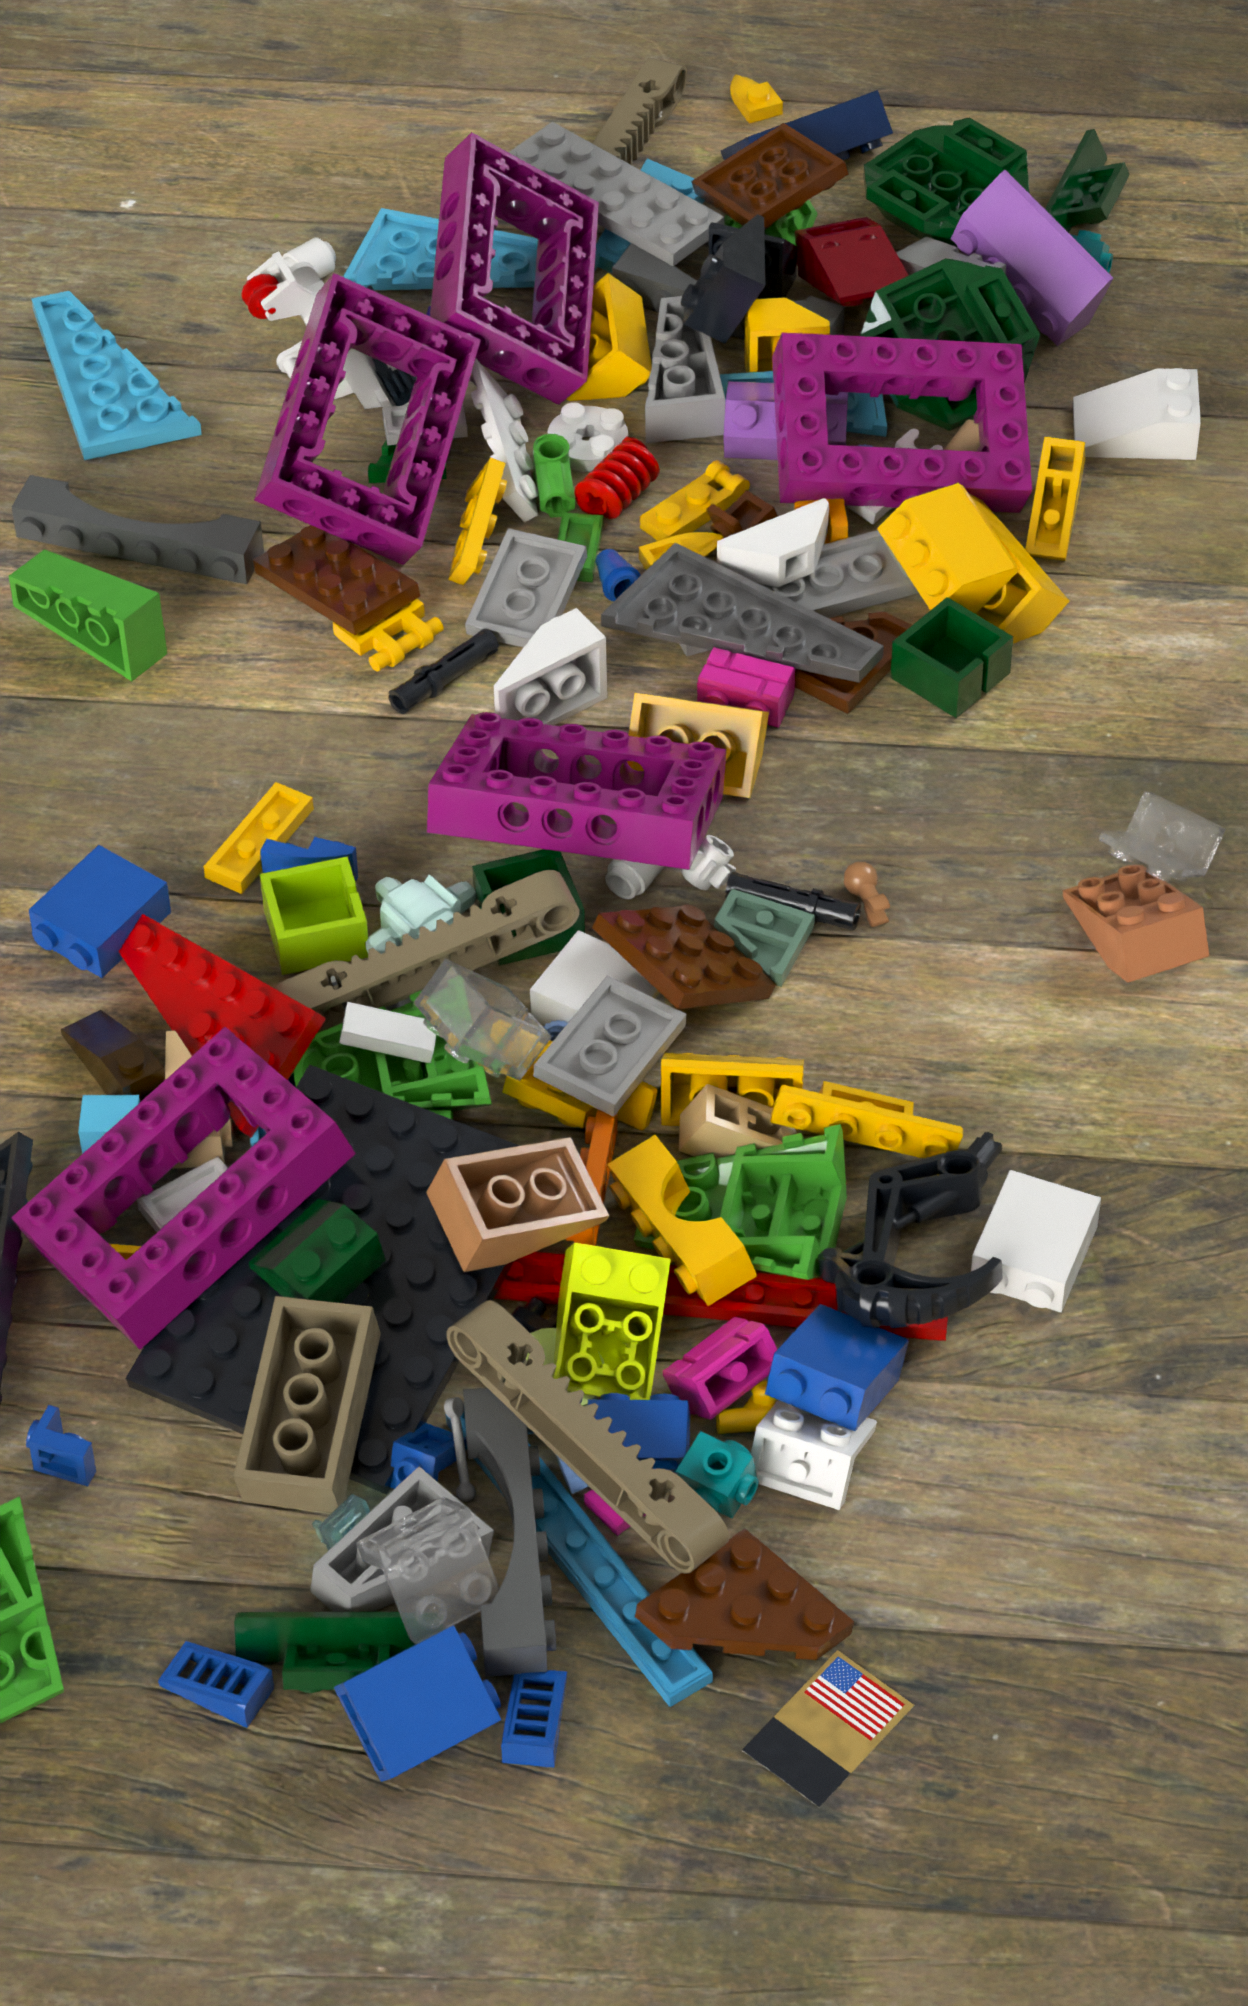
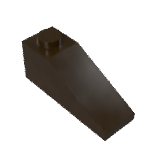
[61,1010,165,1102]

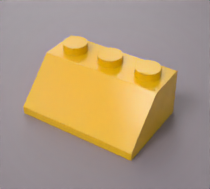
[567,273,652,401]
[877,483,1020,614]
[627,693,769,798]
[661,1053,804,1126]

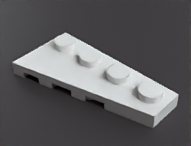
[469,358,538,523]

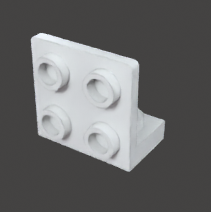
[751,1400,877,1510]

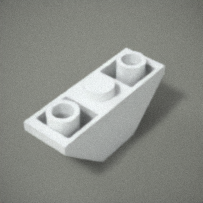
[717,498,829,587]

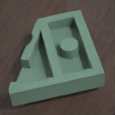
[714,889,815,987]

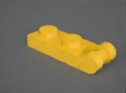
[640,460,750,541]

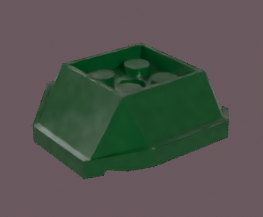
[863,117,1030,249]
[860,258,1040,431]

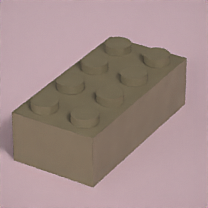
[233,1296,381,1514]

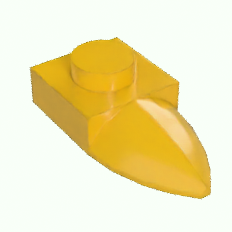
[730,74,783,124]
[639,532,723,570]

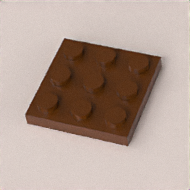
[691,123,849,229]
[592,904,776,1009]

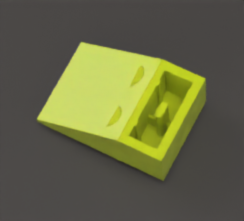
[553,1242,671,1400]

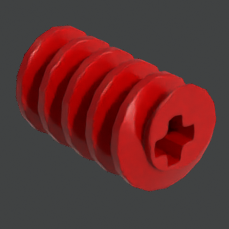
[574,436,660,519]

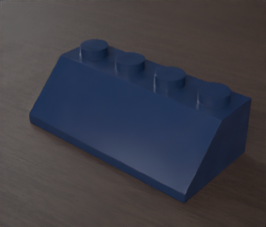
[720,90,893,161]

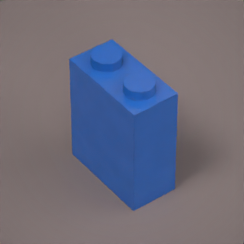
[29,845,171,978]
[765,1304,909,1431]
[334,1625,501,1782]

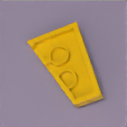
[448,457,507,585]

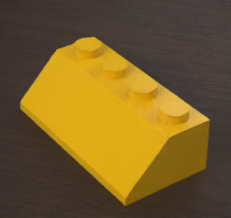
[968,493,1070,644]

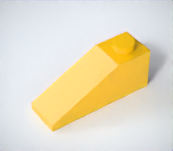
[1025,437,1085,561]

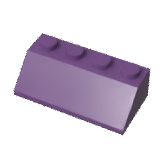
[951,170,1114,346]

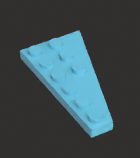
[343,208,600,290]
[31,291,202,460]

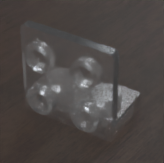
[1098,791,1226,882]
[356,1497,500,1644]

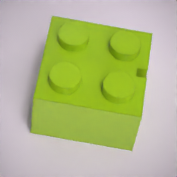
[260,856,368,975]

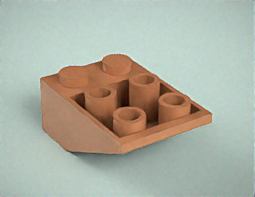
[1062,865,1209,983]

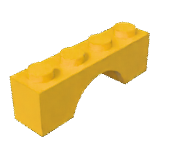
[607,1135,757,1306]

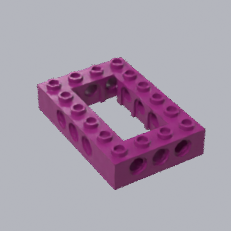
[430,132,599,405]
[254,273,481,565]
[772,333,1032,513]
[427,712,726,870]
[11,1027,356,1350]

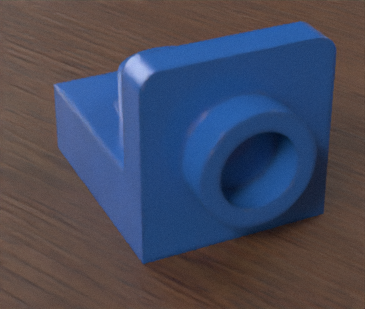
[26,1405,96,1487]
[390,1423,467,1489]

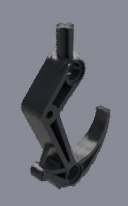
[818,1132,1003,1328]

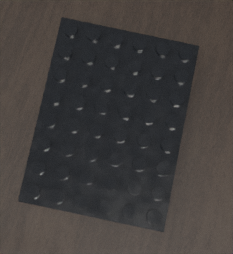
[125,1064,519,1495]

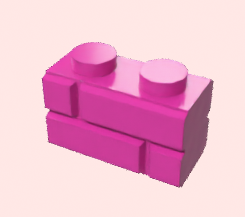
[697,647,795,728]
[662,1317,778,1420]

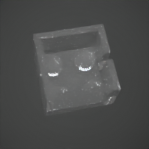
[413,958,552,1081]

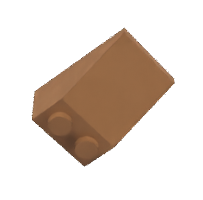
[426,1137,609,1272]

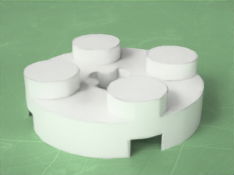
[548,403,628,472]

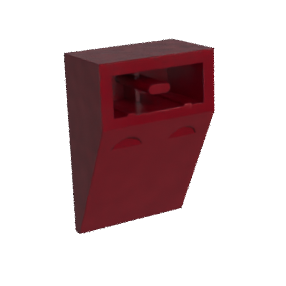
[795,217,909,306]

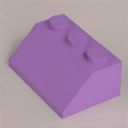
[723,381,848,460]

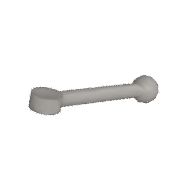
[444,1397,476,1502]

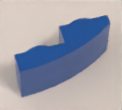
[260,837,358,883]

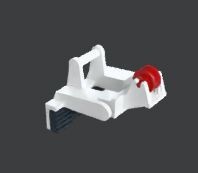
[241,251,416,409]

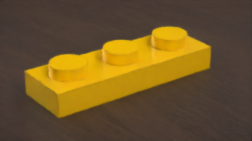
[203,782,314,894]

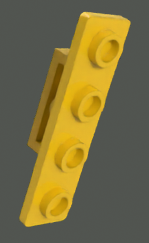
[486,1019,658,1130]
[770,1081,963,1158]

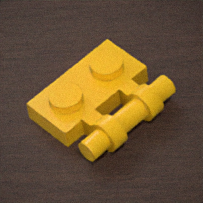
[333,599,444,672]

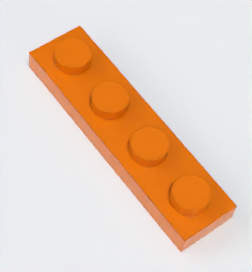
[566,1109,618,1246]

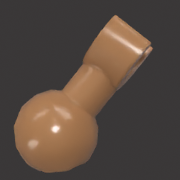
[844,862,890,927]

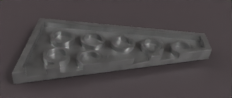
[601,543,884,683]

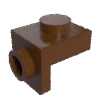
[706,490,778,539]

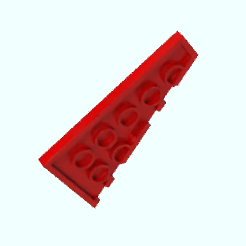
[119,914,326,1138]

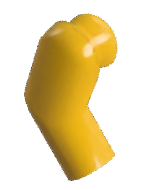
[716,1380,778,1434]

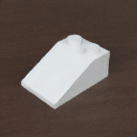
[1073,368,1201,460]
[494,608,607,725]

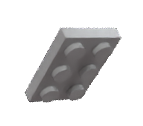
[465,528,587,648]
[533,975,687,1117]

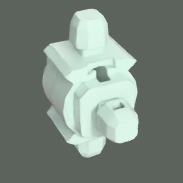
[366,875,476,954]

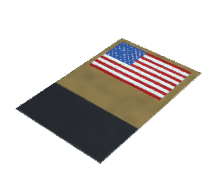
[742,1650,915,1808]

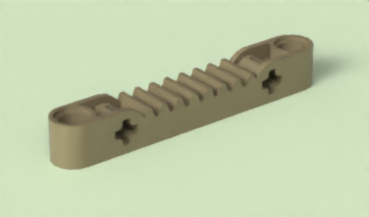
[592,58,687,229]
[274,870,579,1033]
[447,1300,729,1574]

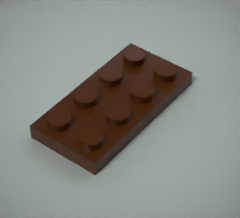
[253,525,421,635]

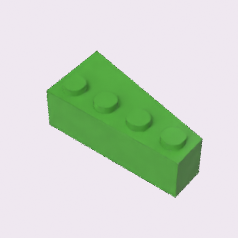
[9,549,167,681]

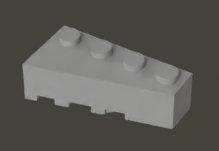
[645,296,725,444]

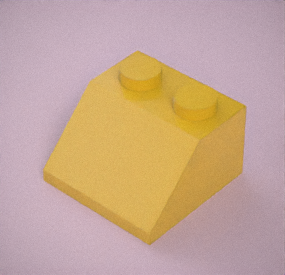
[744,297,830,373]

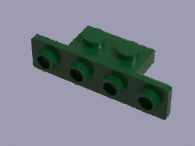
[1045,129,1130,233]
[234,1612,442,1693]

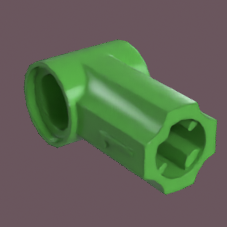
[533,433,575,518]

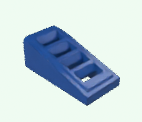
[158,1641,274,1728]
[501,1670,567,1768]

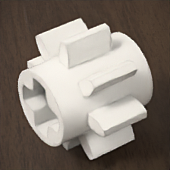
[681,835,736,890]

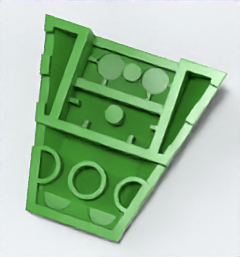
[293,973,492,1112]
[633,1124,847,1280]
[0,1496,64,1724]

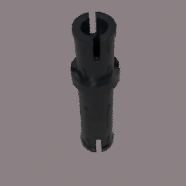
[388,629,499,714]
[725,872,861,931]

